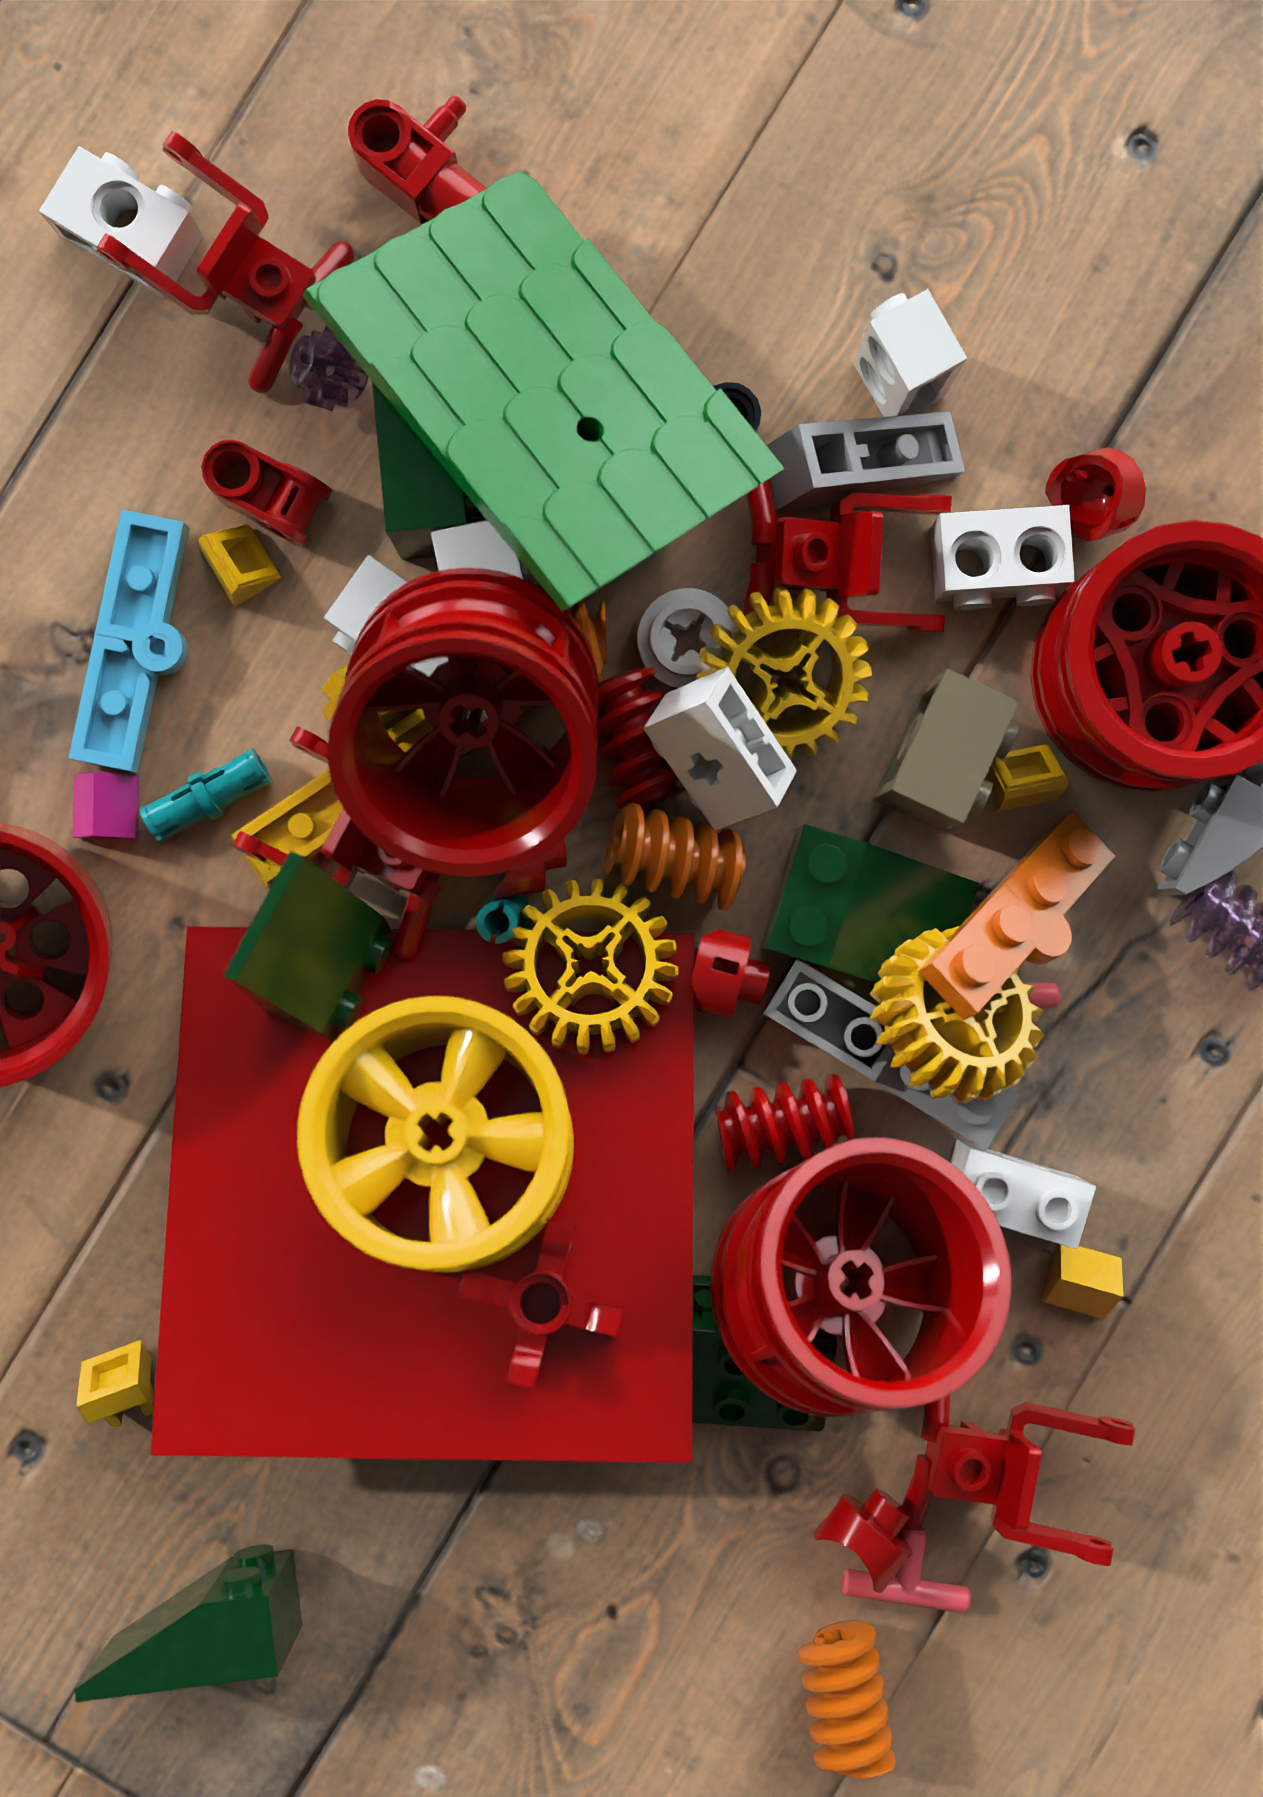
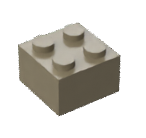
[873,668,1020,831]

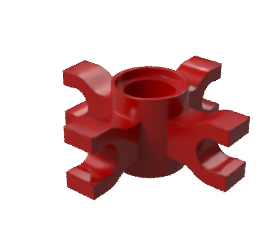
[458,1219,624,1389]

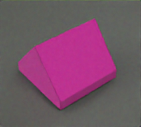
[73,772,139,839]

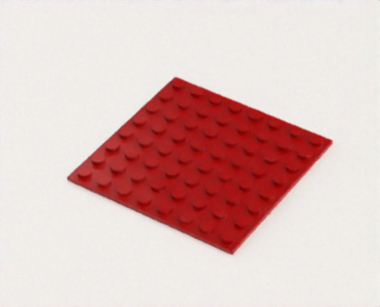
[150,926,694,1463]

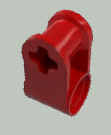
[201,440,333,548]

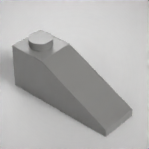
[766,411,965,513]

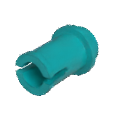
[476,893,532,944]

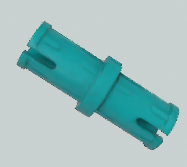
[140,748,272,843]

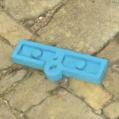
[68,509,190,773]

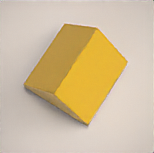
[198,524,281,608]
[988,744,1068,812]
[1042,1243,1123,1320]

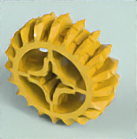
[696,586,872,761]
[503,878,678,1054]
[869,926,1045,1104]

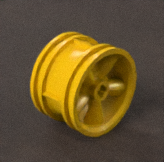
[298,996,574,1273]

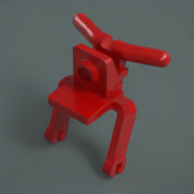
[96,131,355,393]
[742,479,952,642]
[232,726,441,959]
[902,1394,1136,1566]

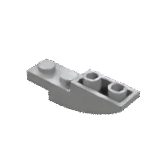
[1156,761,1263,896]
[763,959,1020,1150]

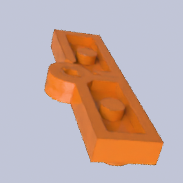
[918,810,1115,1020]

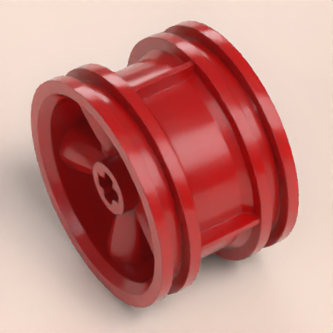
[327,568,599,876]
[710,1138,1011,1417]

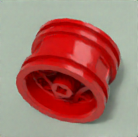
[1030,520,1263,792]

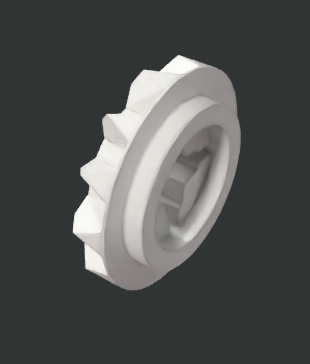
[637,588,735,688]

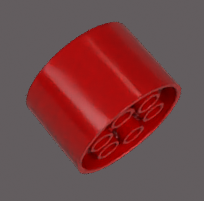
[0,823,113,1087]

